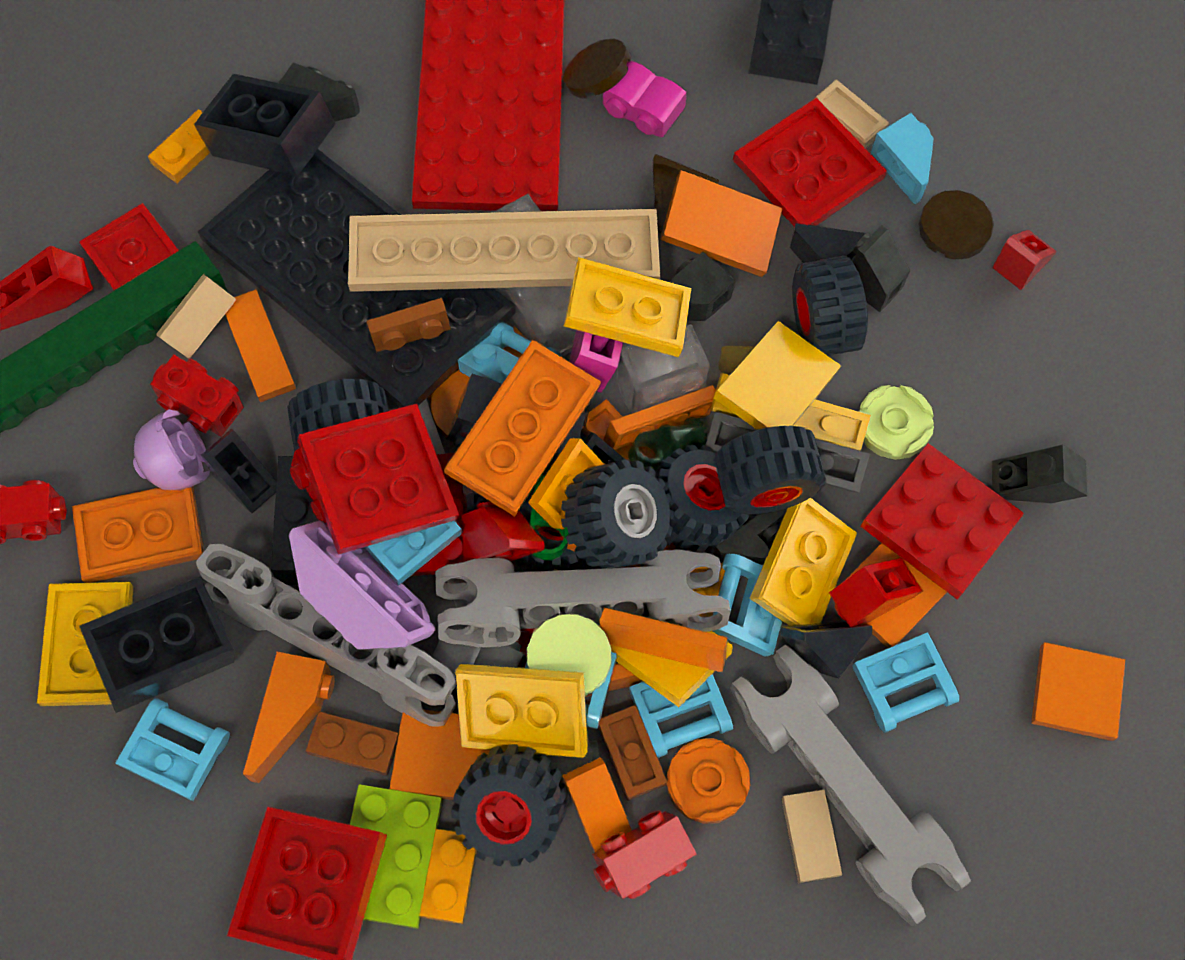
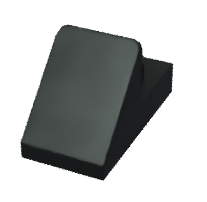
[714,509,787,566]

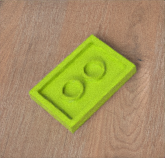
[350,784,443,929]

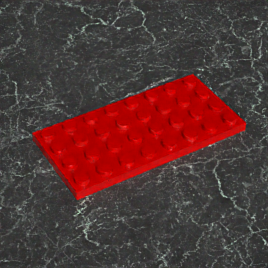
[412,0,565,212]

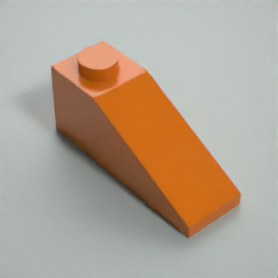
[243,652,335,783]

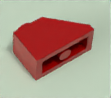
[461,502,544,562]
[829,558,923,627]

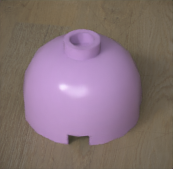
[133,409,210,490]

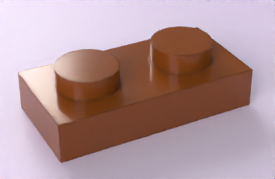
[367,298,451,352]
[598,705,668,800]
[306,711,399,776]

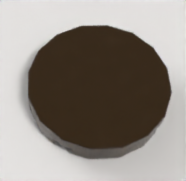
[563,38,631,98]
[918,190,994,260]

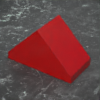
[992,230,1057,290]

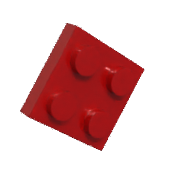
[79,203,179,291]

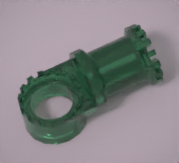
[628,417,707,471]

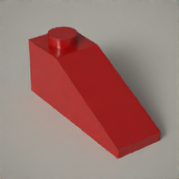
[0,245,93,331]

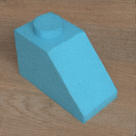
[871,113,934,204]

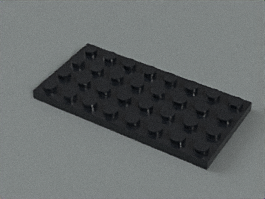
[198,149,516,408]

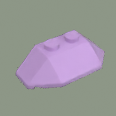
[289,520,435,649]

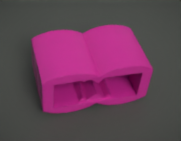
[603,61,686,137]

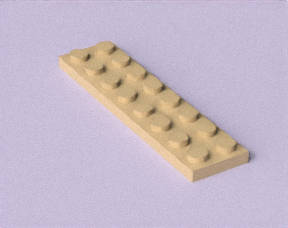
[348,209,660,292]

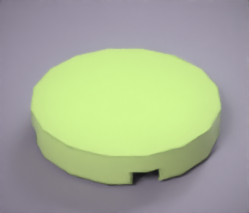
[858,385,934,460]
[527,615,611,696]

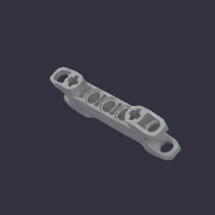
[196,544,456,727]
[435,550,730,648]
[730,645,971,926]

